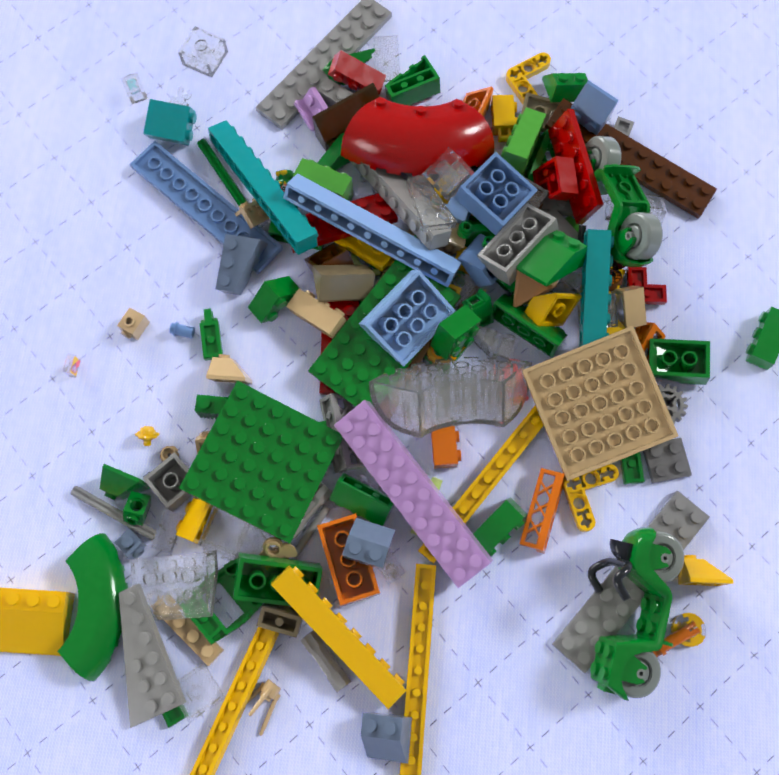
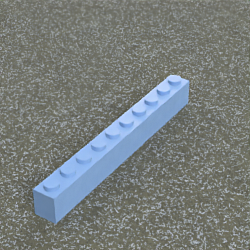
[283,173,462,288]

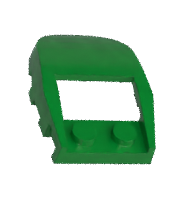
[181,558,263,645]

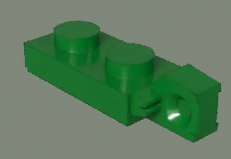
[199,308,223,361]

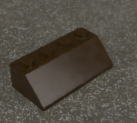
[312,83,380,151]

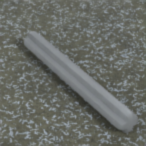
[70,486,157,540]

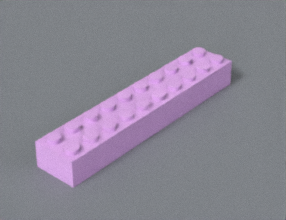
[334,400,493,588]

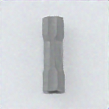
[293,483,332,539]
[300,630,352,693]

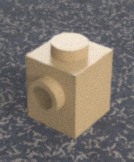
[117,307,150,340]

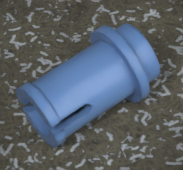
[170,322,195,339]

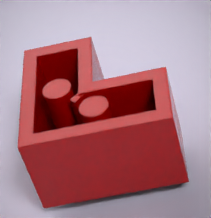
[533,156,579,201]

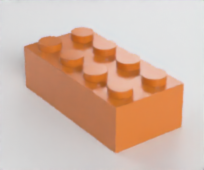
[317,513,381,607]

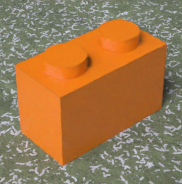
[431,425,461,469]

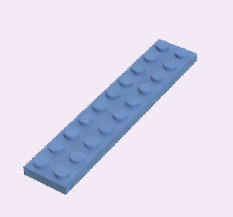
[130,141,283,274]

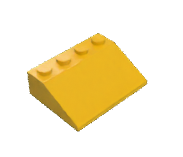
[0,587,75,656]

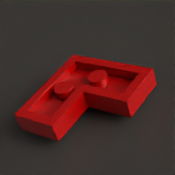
[626,267,667,305]

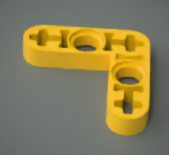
[506,52,551,104]
[563,464,619,532]

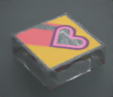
[63,353,81,378]

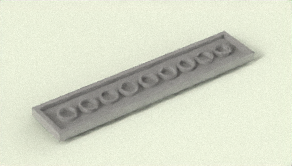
[255,0,392,130]
[552,491,710,673]

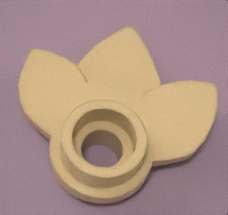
[259,537,298,559]

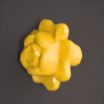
[135,426,160,446]

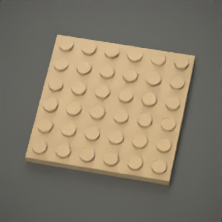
[521,326,679,481]

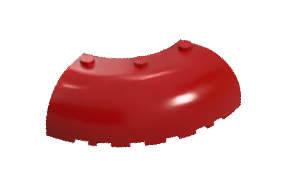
[341,97,495,177]

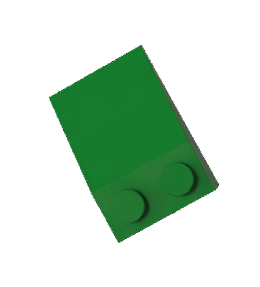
[516,230,588,287]
[649,338,710,385]

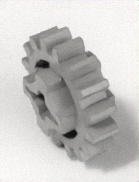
[658,384,688,424]

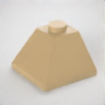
[206,354,253,384]

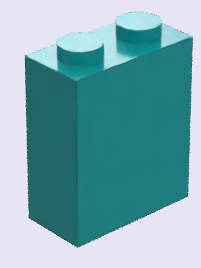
[143,99,197,146]

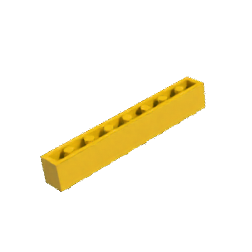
[271,565,407,710]

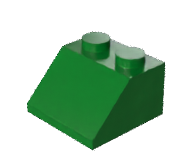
[542,73,588,102]

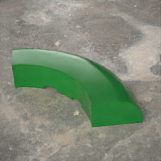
[57,533,128,681]

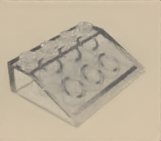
[130,550,218,621]

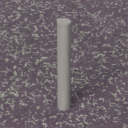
[293,505,330,559]

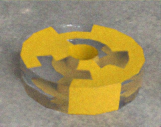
[671,613,706,647]

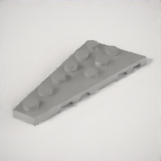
[119,584,186,728]

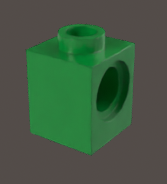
[123,491,151,526]

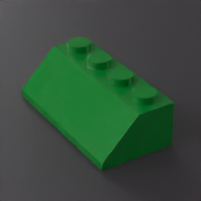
[493,293,568,358]
[233,552,323,606]

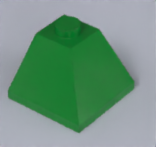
[99,464,150,500]

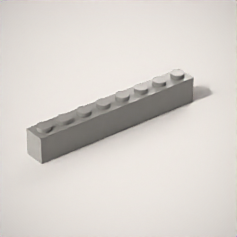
[350,161,452,250]

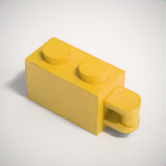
[491,95,518,142]

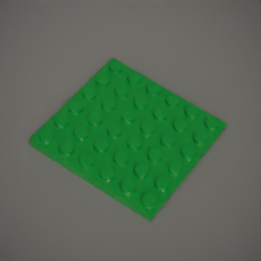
[179,380,343,544]

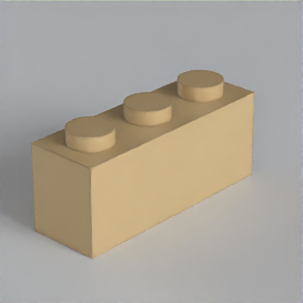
[286,288,347,339]

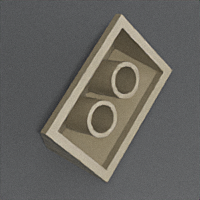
[312,264,375,302]

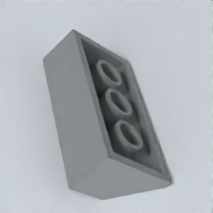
[477,203,559,286]

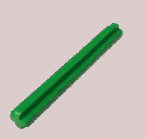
[197,138,247,206]

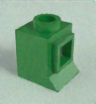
[462,288,494,319]

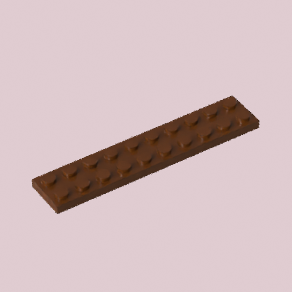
[544,98,717,219]

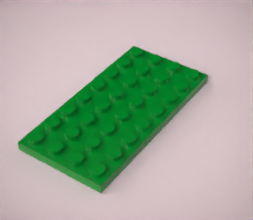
[308,260,461,409]

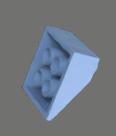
[454,152,538,236]

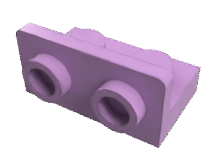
[294,87,328,131]

